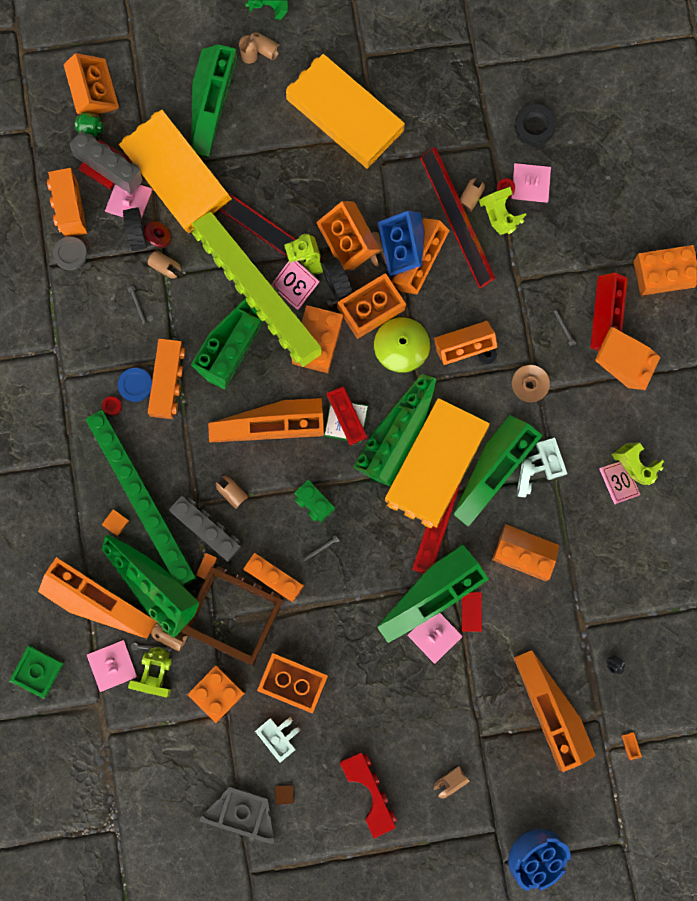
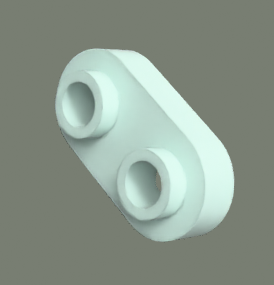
[517,459,535,497]

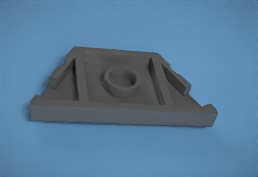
[199,786,274,844]

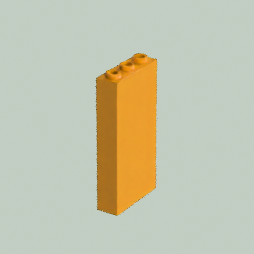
[286,54,405,169]
[119,110,232,234]
[385,398,490,528]

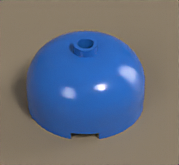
[508,829,571,891]

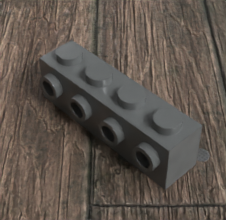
[70,131,143,195]
[169,496,242,563]

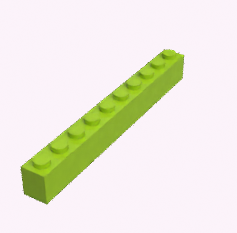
[192,211,321,367]

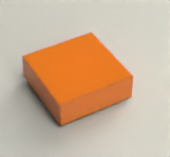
[102,509,129,536]

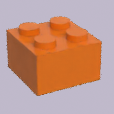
[187,665,245,723]

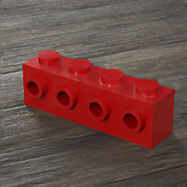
[590,272,628,351]

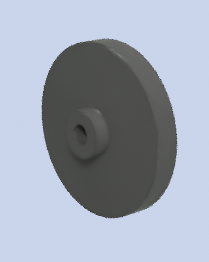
[53,236,87,270]

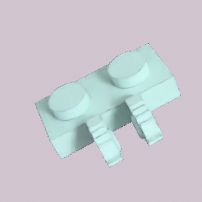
[526,438,567,480]
[255,717,300,762]

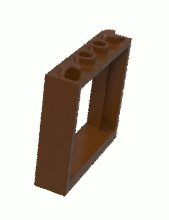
[181,566,283,666]

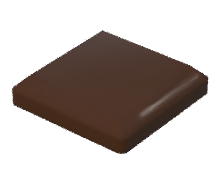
[275,785,294,805]

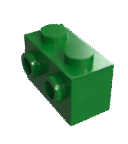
[294,480,335,524]

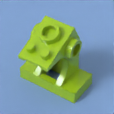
[479,187,526,235]
[284,234,323,275]
[611,442,664,485]
[128,647,172,698]

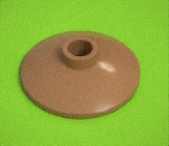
[512,365,550,402]

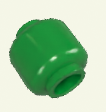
[75,112,104,138]

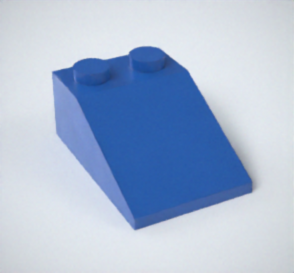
[378,210,424,277]

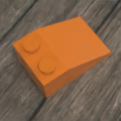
[595,327,661,390]

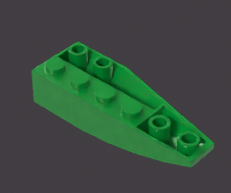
[191,44,237,158]
[191,288,279,390]
[353,374,437,487]
[453,415,543,527]
[102,535,199,638]
[377,544,489,643]

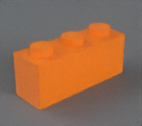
[434,321,497,365]
[244,553,304,603]

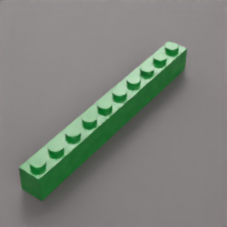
[85,410,197,587]

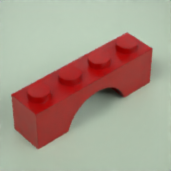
[340,752,397,838]

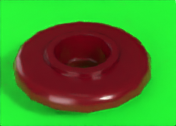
[144,221,171,248]

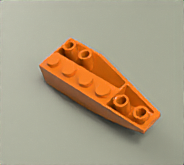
[208,398,324,443]
[38,557,157,639]
[513,650,596,772]

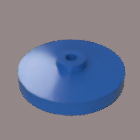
[118,368,152,402]

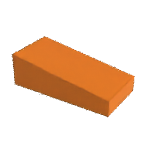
[196,553,217,580]
[622,732,642,761]

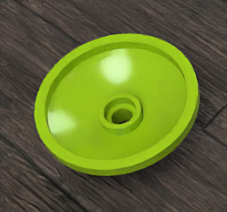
[374,317,430,373]

